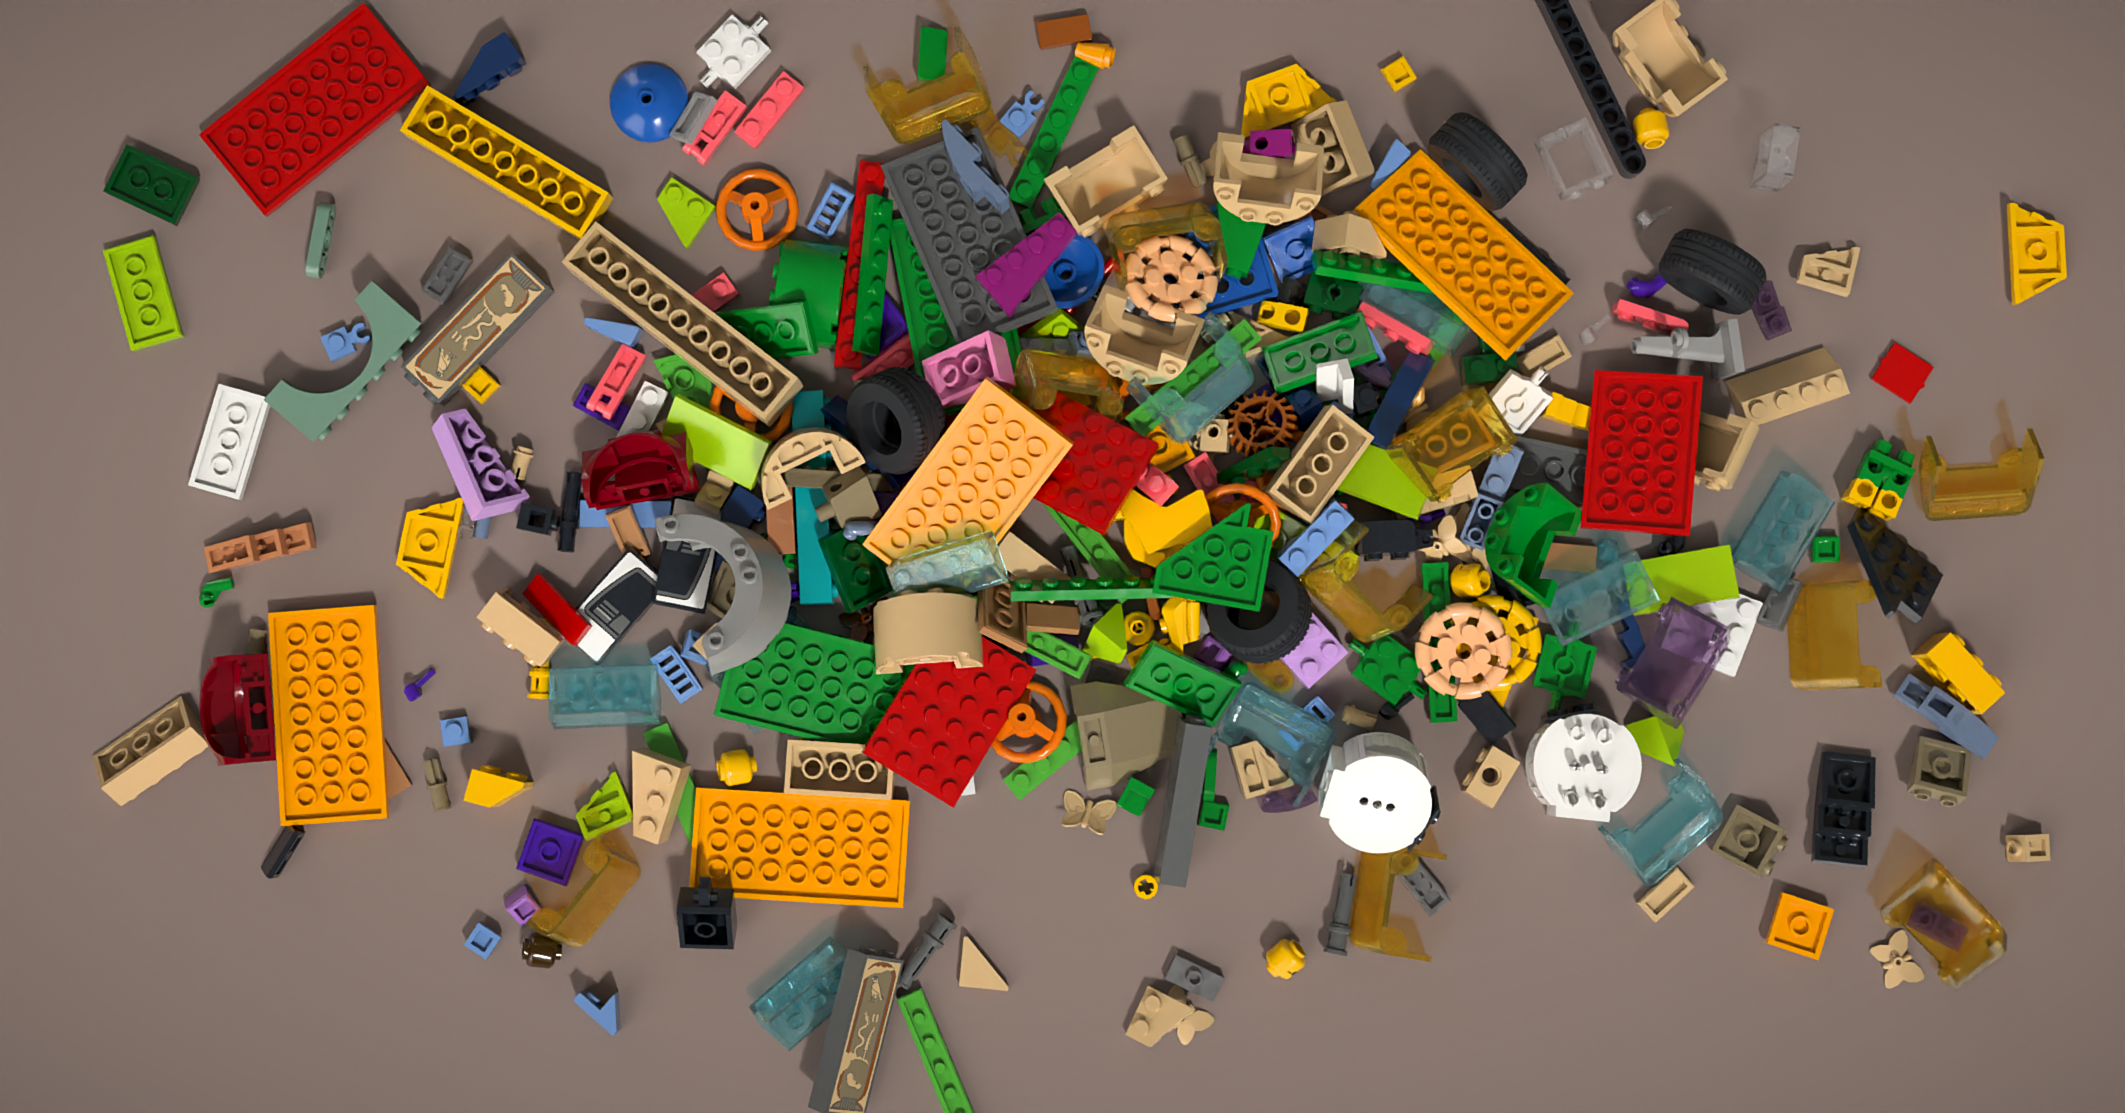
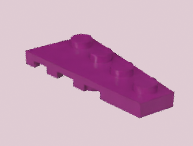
[976,212,1077,318]

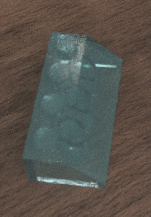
[1359,261,1470,358]
[1731,471,1835,593]
[886,530,1010,596]
[1543,550,1660,647]
[549,664,661,729]
[749,936,847,1051]

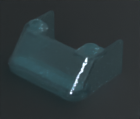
[1126,312,1254,443]
[1208,682,1336,808]
[1598,757,1724,887]

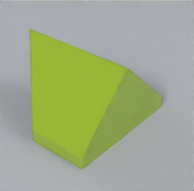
[1082,604,1127,663]
[1625,707,1685,767]

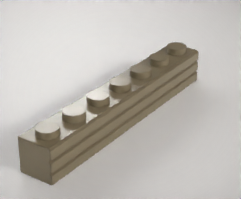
[781,466,894,493]

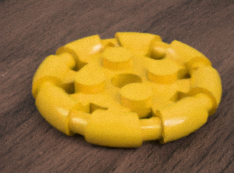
[1449,595,1542,691]

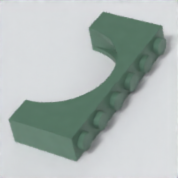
[264,280,422,442]

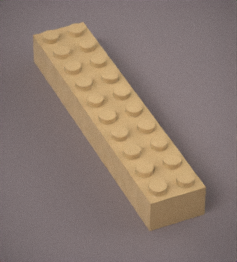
[562,221,803,427]

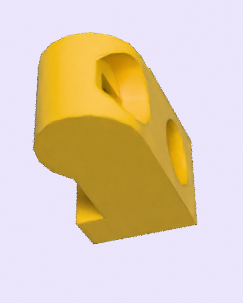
[1256,301,1309,334]
[1541,392,1591,431]

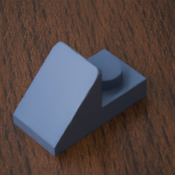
[573,990,621,1036]

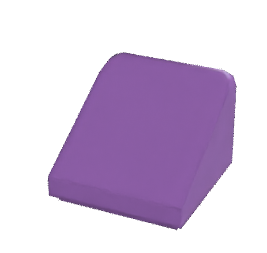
[1193,635,1233,672]
[504,885,543,926]

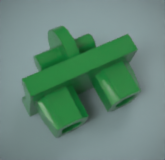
[1019,197,1067,236]

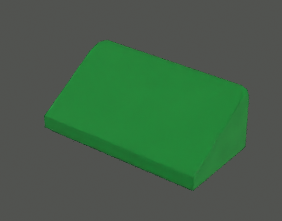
[918,26,948,83]

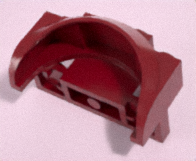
[581,430,700,510]
[199,653,276,766]

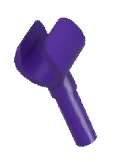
[1409,509,1446,530]
[404,668,435,702]

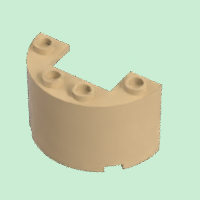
[1612,0,1728,117]
[1044,125,1168,238]
[1213,132,1324,225]
[1084,284,1205,386]
[1694,411,1760,492]
[761,427,866,510]
[873,588,983,674]

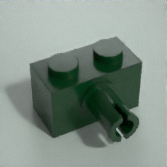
[1301,271,1363,320]
[1459,334,1518,387]

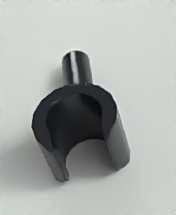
[1378,693,1415,720]

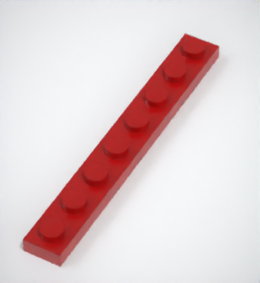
[834,160,885,370]

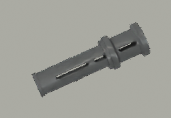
[1060,545,1104,625]
[1323,873,1358,956]
[898,912,957,990]

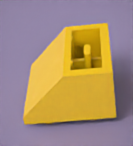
[463,765,534,807]

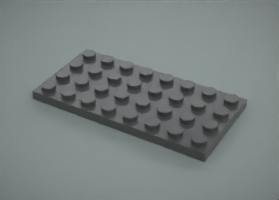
[881,127,1058,345]

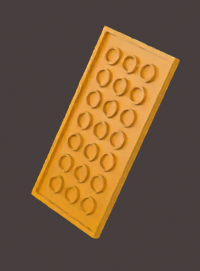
[1353,149,1574,361]
[862,376,1074,594]
[268,605,390,826]
[689,787,910,908]

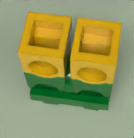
[1841,439,1916,521]

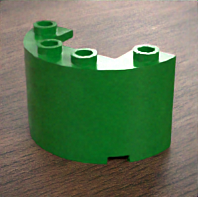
[769,238,849,350]
[1485,483,1582,608]

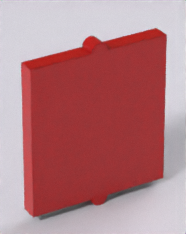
[1871,342,1934,404]

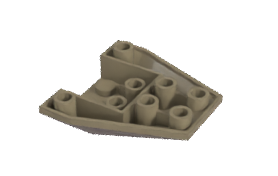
[1070,681,1183,791]

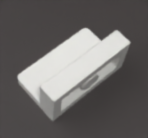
[1316,358,1354,414]

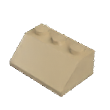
[1290,100,1376,197]

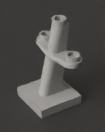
[1631,319,1745,380]

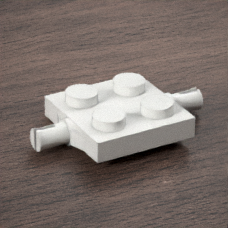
[696,15,771,89]
[1477,366,1553,438]

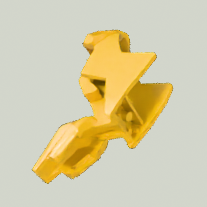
[1114,489,1212,653]

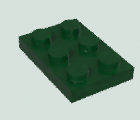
[103,144,201,226]
[818,528,893,613]

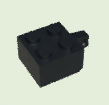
[1355,520,1434,562]
[677,877,737,950]

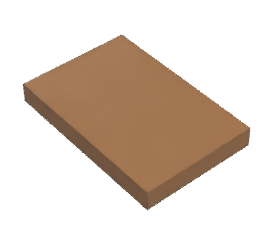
[977,569,1028,653]

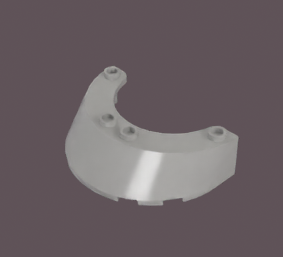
[654,514,791,675]

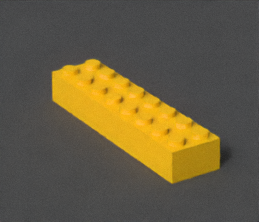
[400,85,613,239]

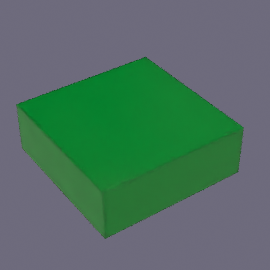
[1811,536,1840,563]
[1198,801,1230,831]

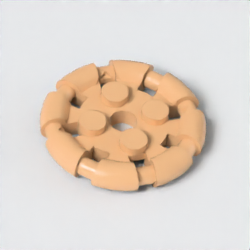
[1123,235,1218,322]
[1415,602,1512,700]

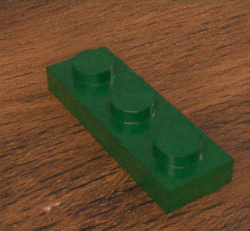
[1216,446,1291,485]

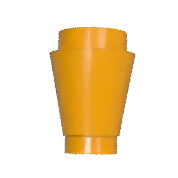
[1075,42,1116,69]

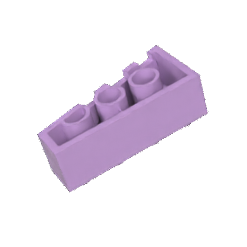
[432,408,530,521]

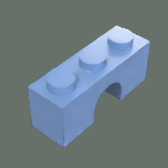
[1276,496,1354,577]

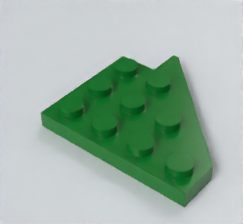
[1152,503,1274,612]

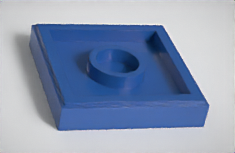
[1262,215,1315,285]

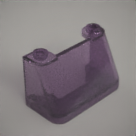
[1615,597,1730,729]

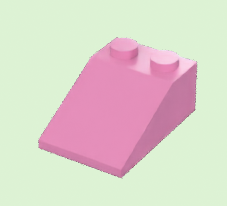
[922,330,1017,409]

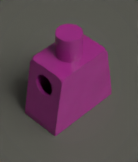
[1242,129,1296,160]

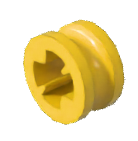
[1134,874,1158,899]

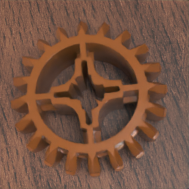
[1226,390,1298,458]

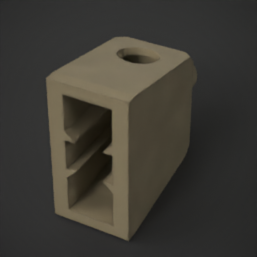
[814,466,882,529]

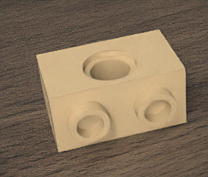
[1461,746,1520,808]

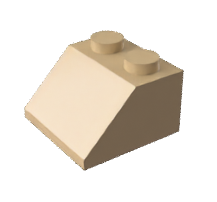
[1311,211,1387,260]

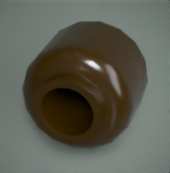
[522,932,562,969]

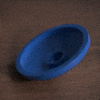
[610,64,689,143]
[1044,234,1105,309]

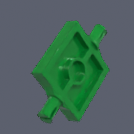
[1531,621,1598,710]
[1348,631,1428,706]

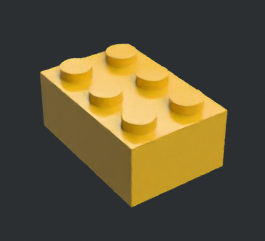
[1911,632,2005,715]

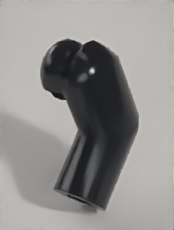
[1658,535,1685,556]

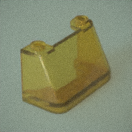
[1385,386,1518,503]
[526,836,641,948]
[1880,858,2007,990]

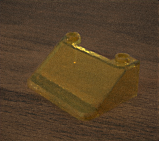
[1788,580,1882,690]

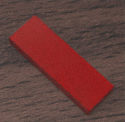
[522,574,592,646]

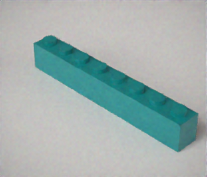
[792,390,839,606]

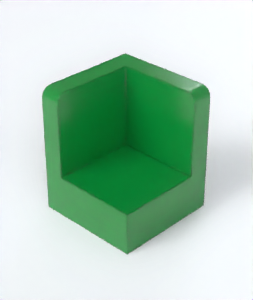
[1116,777,1155,817]

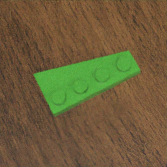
[653,354,714,410]

